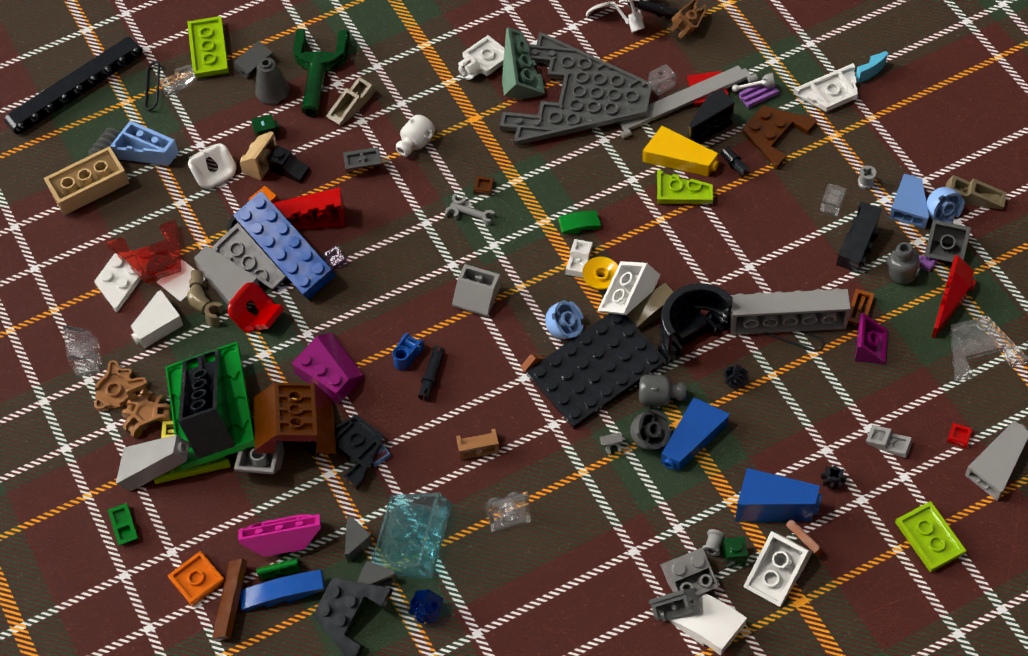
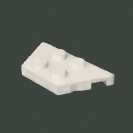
[793,64,858,112]
[94,253,156,312]

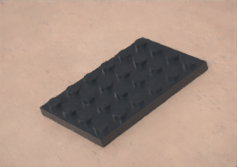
[526,313,666,429]

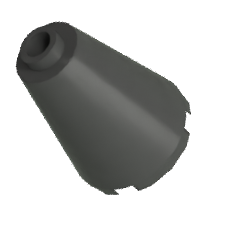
[255,58,290,105]

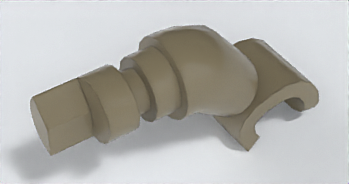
[187,270,223,328]

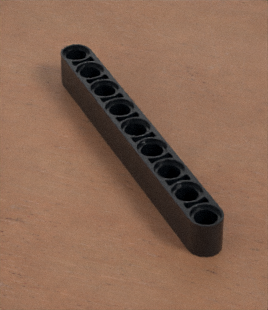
[4,37,143,135]

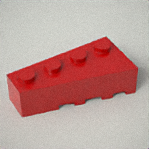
[273,187,345,230]

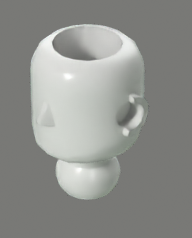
[396,115,435,156]

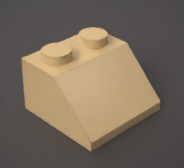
[240,131,277,180]

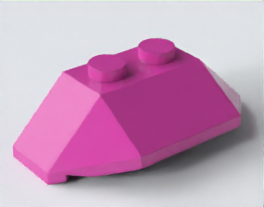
[238,514,321,557]

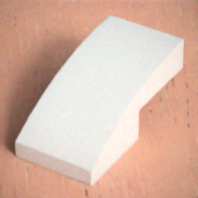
[565,239,593,278]

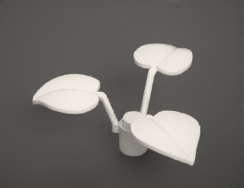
[586,0,649,32]

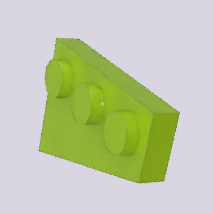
[657,169,713,204]

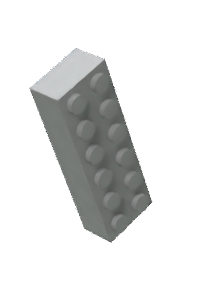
[730,288,851,335]

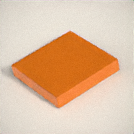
[167,551,225,607]

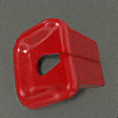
[228,282,284,333]

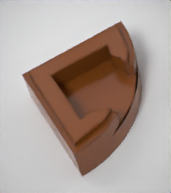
[520,354,545,372]

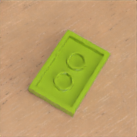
[895,501,966,572]

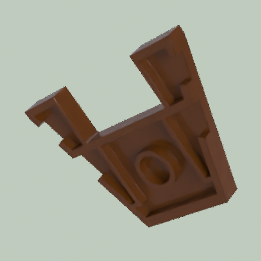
[742,106,817,170]

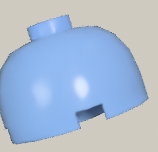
[926,187,965,223]
[545,300,583,339]

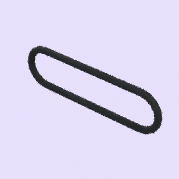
[144,61,160,111]
[763,331,825,352]

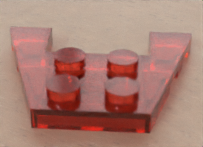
[107,220,181,283]

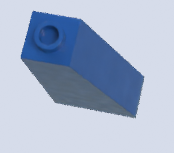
[661,398,730,471]

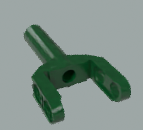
[292,29,350,117]

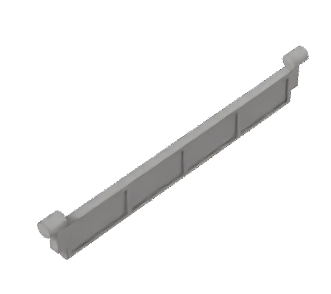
[620,65,758,139]

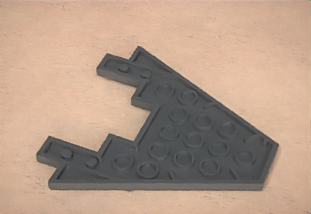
[500,32,652,145]

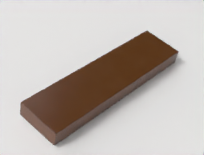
[212,558,247,642]

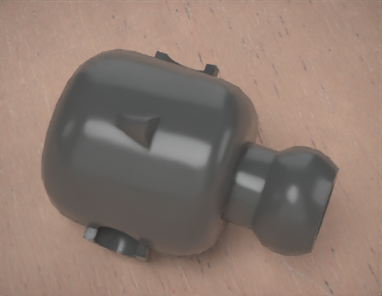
[886,242,921,284]
[639,373,686,409]

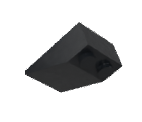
[688,89,735,144]

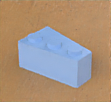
[110,121,179,165]

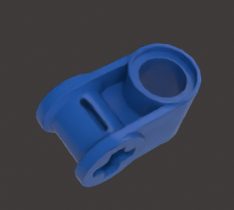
[392,333,425,371]

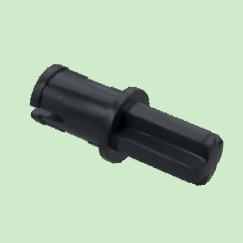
[720,146,749,176]

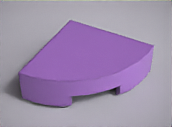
[919,255,938,272]

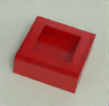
[947,423,972,449]

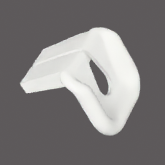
[188,143,236,189]

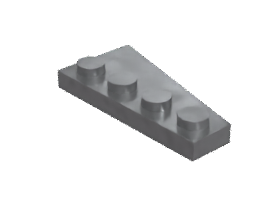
[211,223,287,290]

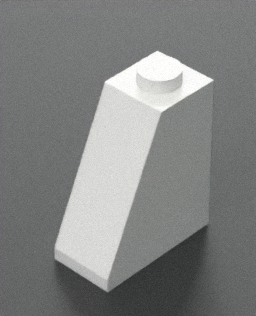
[131,290,183,349]

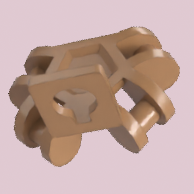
[121,382,173,438]

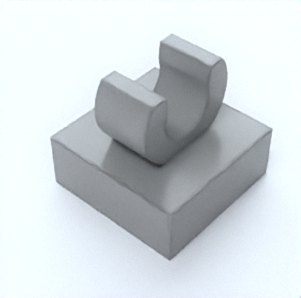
[600,432,623,454]

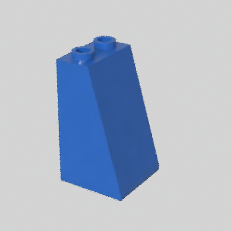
[735,468,822,522]

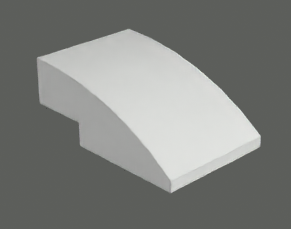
[669,593,747,655]

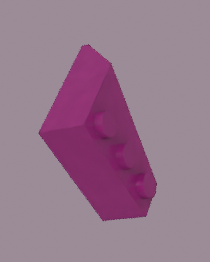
[292,332,364,404]

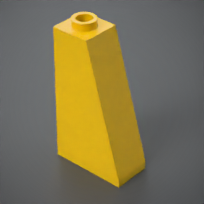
[643,126,719,177]

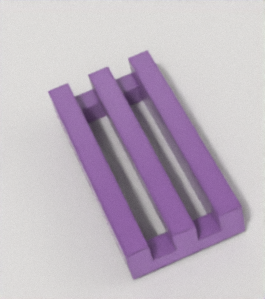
[739,84,779,108]

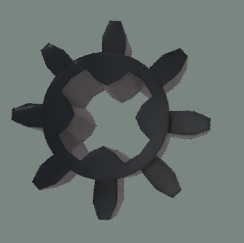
[724,364,748,390]
[820,464,847,491]

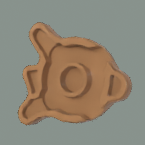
[94,360,148,412]

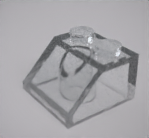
[63,325,102,377]

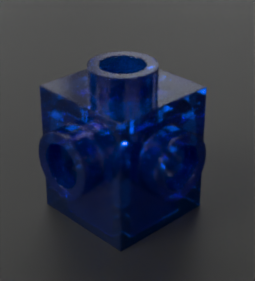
[408,589,444,624]

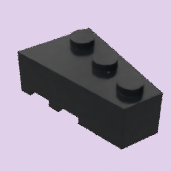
[836,201,882,273]

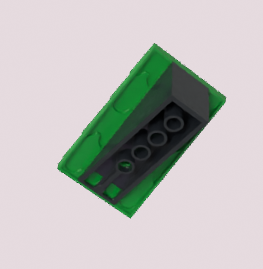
[165,342,255,471]

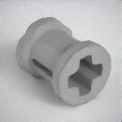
[858,165,876,189]
[702,529,725,556]

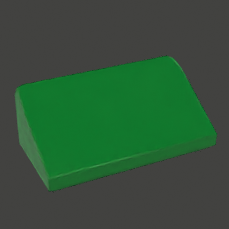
[256,558,300,581]

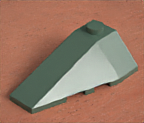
[502,27,545,100]

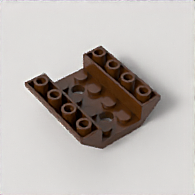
[254,382,336,454]

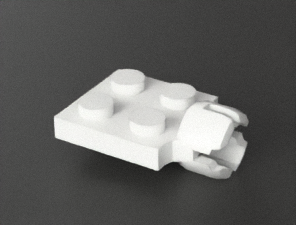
[458,35,505,80]

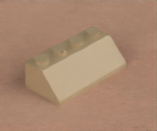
[44,146,129,215]

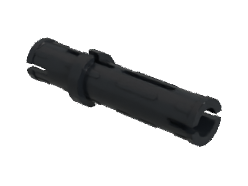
[628,0,679,18]
[418,346,445,401]

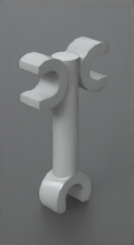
[445,193,495,225]

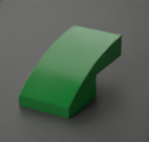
[558,211,601,234]
[108,503,138,546]

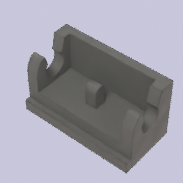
[234,41,273,79]
[343,147,382,173]
[649,588,700,622]

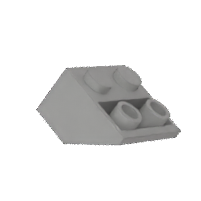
[452,264,501,317]
[660,548,719,596]

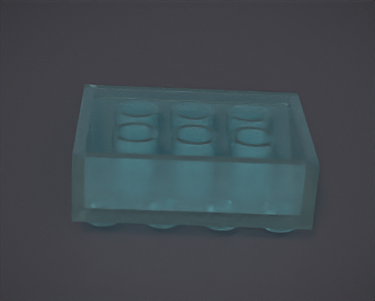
[371,493,452,578]

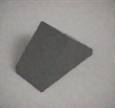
[345,516,373,562]
[357,561,397,587]

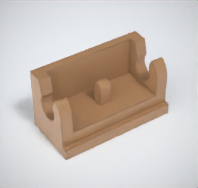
[456,429,500,460]

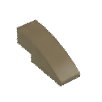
[326,77,376,126]
[945,175,1007,209]
[626,283,673,330]

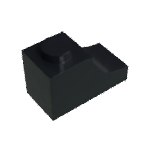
[267,145,310,183]

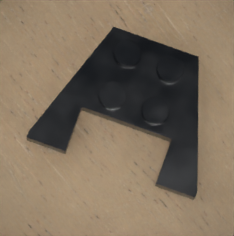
[302,415,385,490]
[313,578,393,656]

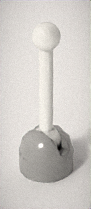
[732,73,775,92]

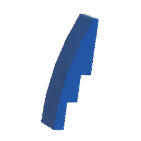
[240,570,326,612]

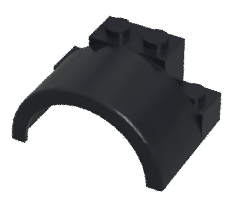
[658,283,733,365]

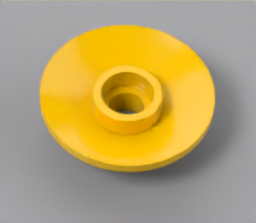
[582,257,618,290]

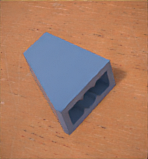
[889,174,929,229]

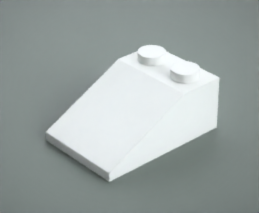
[597,261,660,315]
[743,531,813,607]

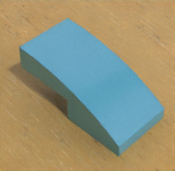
[856,51,888,83]

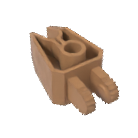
[670,0,706,39]

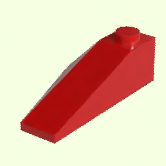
[931,255,976,338]

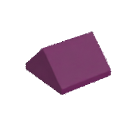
[855,313,888,364]

